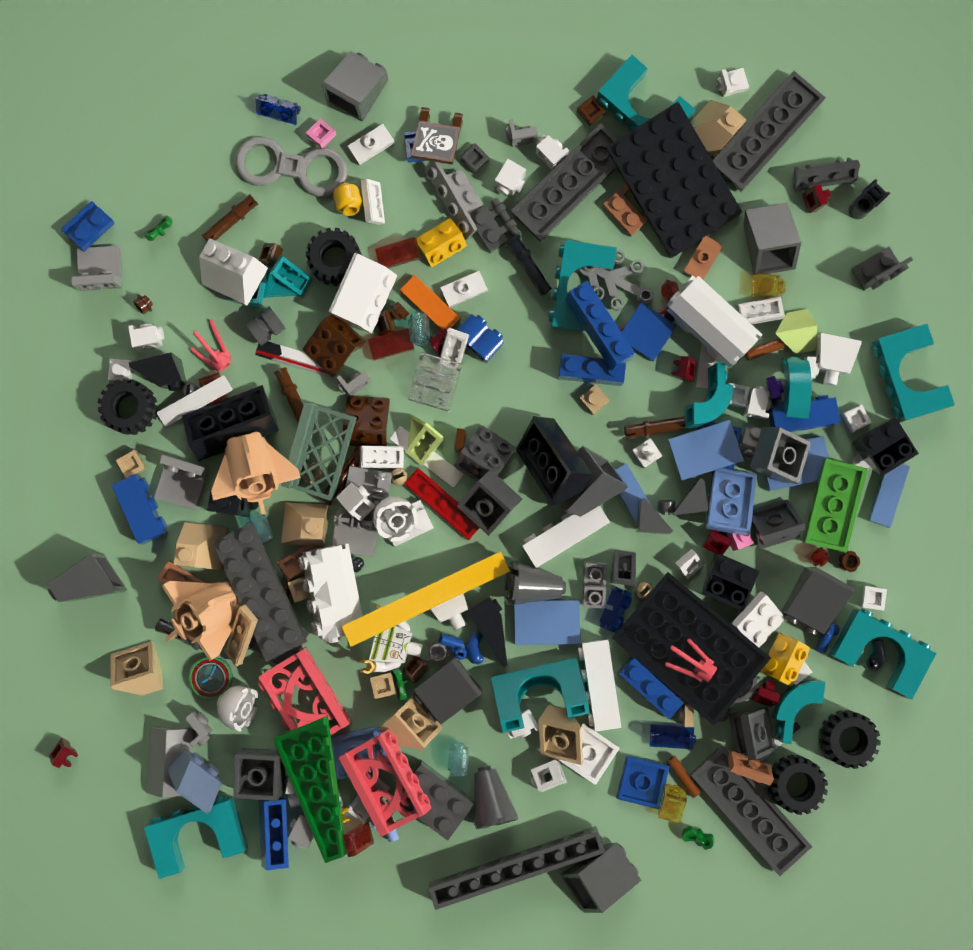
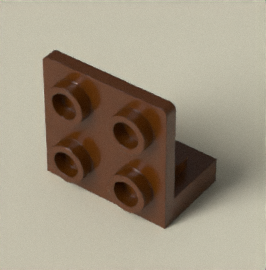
[302,314,366,377]
[343,396,390,446]

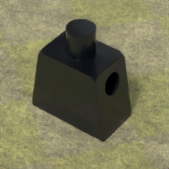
[207,489,252,518]

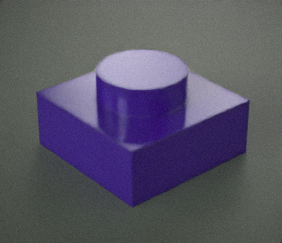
[766,376,784,402]

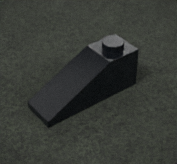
[468,597,508,667]

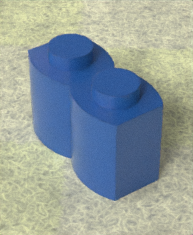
[458,314,504,363]

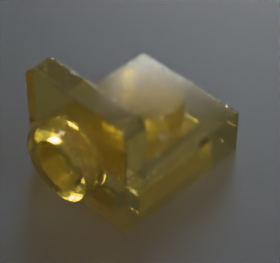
[751,274,786,299]
[658,784,687,823]

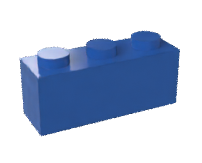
[558,354,626,386]
[768,395,841,432]
[112,474,167,545]
[617,657,684,719]
[259,797,289,870]

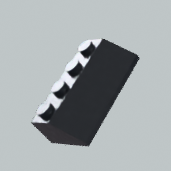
[182,385,279,461]
[516,416,592,506]

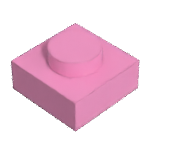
[306,119,337,149]
[726,532,754,551]

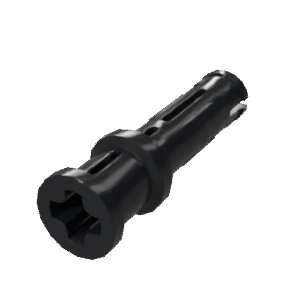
[504,234,553,296]

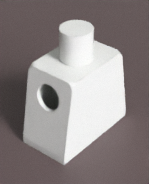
[815,333,862,386]
[431,593,468,631]

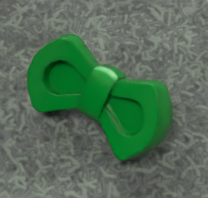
[144,215,173,241]
[391,668,409,701]
[682,826,715,850]

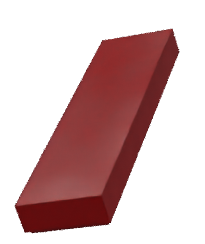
[404,468,479,540]

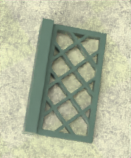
[281,402,357,501]

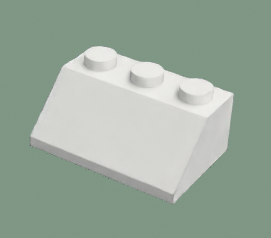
[199,238,268,305]
[329,253,397,334]

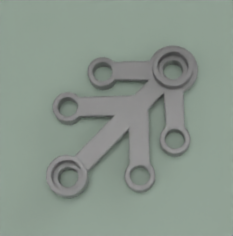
[579,250,654,311]

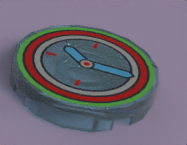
[189,657,233,700]

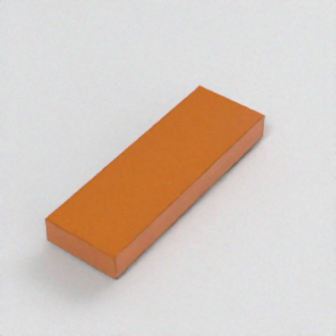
[400,275,461,330]

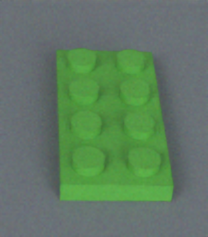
[803,458,868,552]

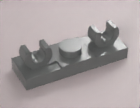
[793,158,860,192]

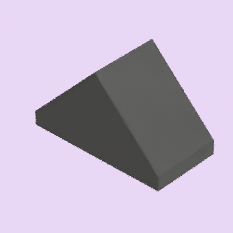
[672,478,709,516]
[636,498,673,534]
[610,550,636,586]

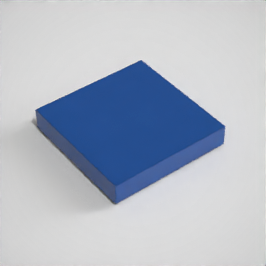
[622,302,677,362]
[616,755,670,810]

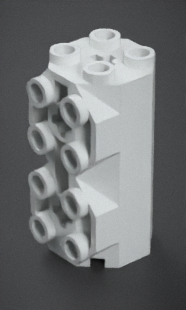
[666,276,762,369]
[298,544,362,643]

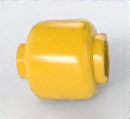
[333,183,363,216]

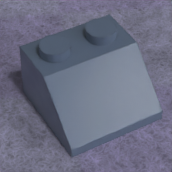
[167,749,222,814]

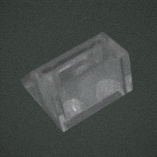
[408,352,463,412]

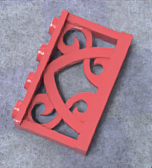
[258,647,351,735]
[338,729,431,837]

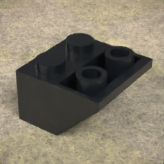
[852,417,919,476]
[702,553,760,611]

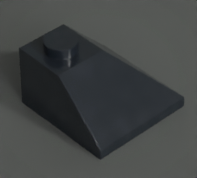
[129,352,187,391]

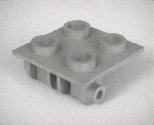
[343,466,392,515]
[332,508,378,557]

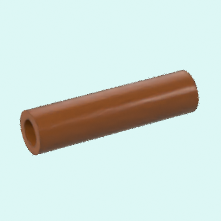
[745,338,788,360]
[666,755,701,798]

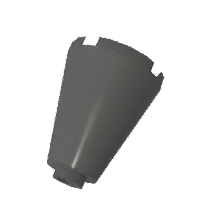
[505,562,566,605]
[474,765,518,830]

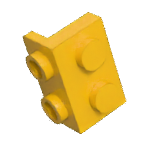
[414,218,467,267]
[760,633,810,686]

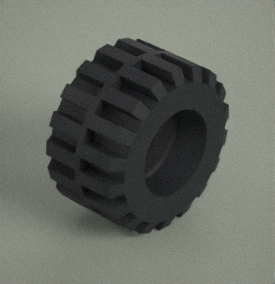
[306,228,361,286]
[98,378,158,435]
[819,710,881,769]
[768,755,828,815]

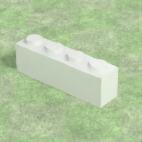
[522,506,610,568]
[578,639,622,732]

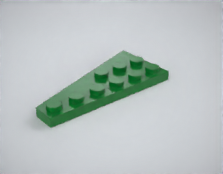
[273,715,347,863]

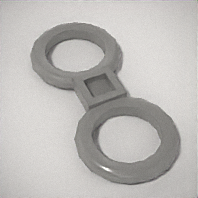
[236,137,347,197]

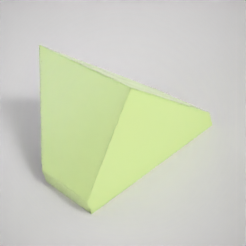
[775,309,817,355]
[406,414,443,466]

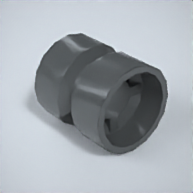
[245,306,286,346]

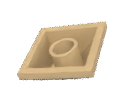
[691,100,747,158]
[281,502,329,547]
[174,522,228,570]
[110,641,163,696]
[379,696,443,750]
[538,705,583,765]

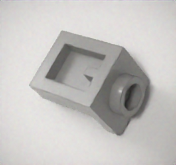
[505,119,538,147]
[337,371,372,396]

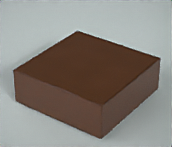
[577,95,606,126]
[454,428,466,452]

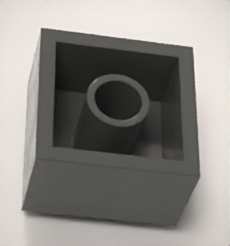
[750,427,811,484]
[457,469,522,536]
[234,748,285,801]

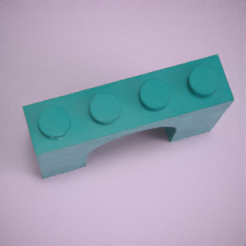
[597,55,696,131]
[548,240,617,331]
[872,324,955,423]
[829,608,937,700]
[491,658,590,733]
[144,795,248,879]

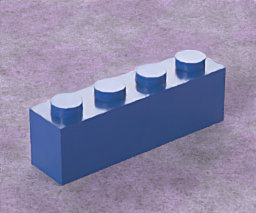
[565,280,635,371]

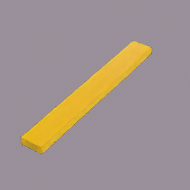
[341,552,510,647]

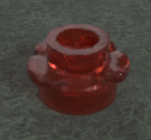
[661,279,679,301]
[809,547,830,567]

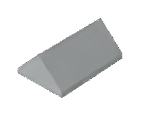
[146,726,195,798]

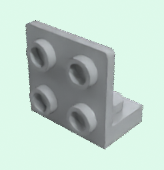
[71,246,122,291]
[155,455,209,510]

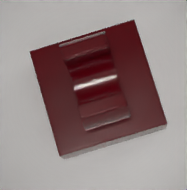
[802,184,832,213]
[428,328,447,357]
[671,356,697,382]
[702,530,732,555]
[751,680,780,707]
[49,738,78,768]

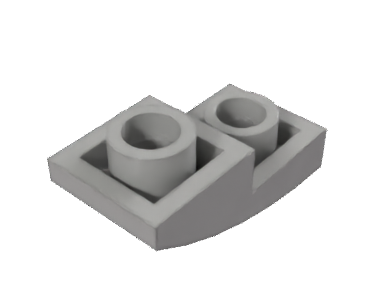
[583,561,607,609]

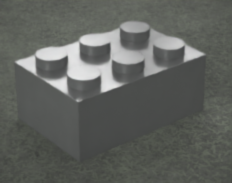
[400,761,474,841]

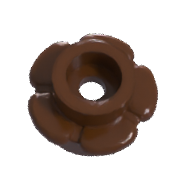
[133,294,153,314]
[391,302,410,321]
[839,551,860,572]

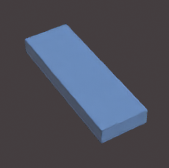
[616,463,651,525]
[868,464,910,528]

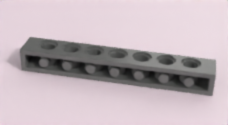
[428,826,605,910]

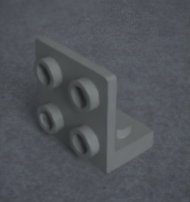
[851,246,913,291]
[454,425,516,481]

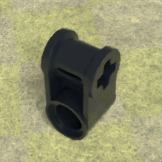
[849,178,891,219]

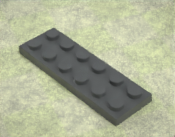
[713,71,826,192]
[511,124,618,242]
[213,523,307,661]
[690,745,812,876]

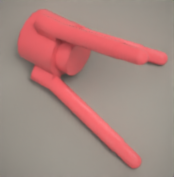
[190,320,232,373]
[665,639,717,683]

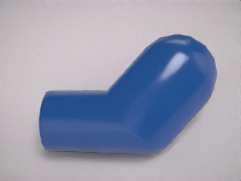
[815,622,840,653]
[465,631,484,665]
[439,634,467,660]

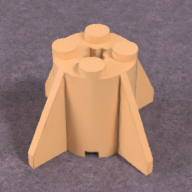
[211,432,300,515]
[162,581,241,661]

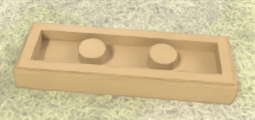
[224,605,258,666]

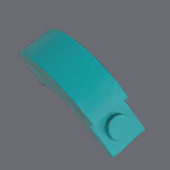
[781,357,812,418]
[685,363,733,428]
[772,680,826,744]

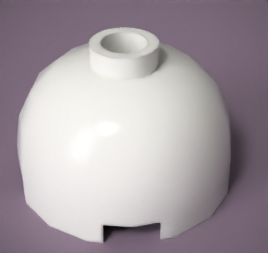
[373,496,418,542]
[217,685,259,732]

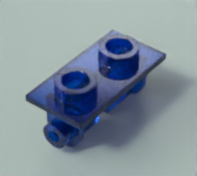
[255,94,301,125]
[599,586,632,633]
[649,724,696,749]

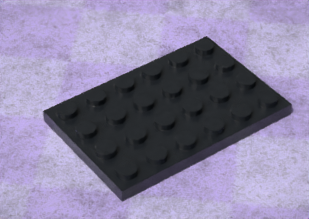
[605,102,743,258]
[612,572,771,726]

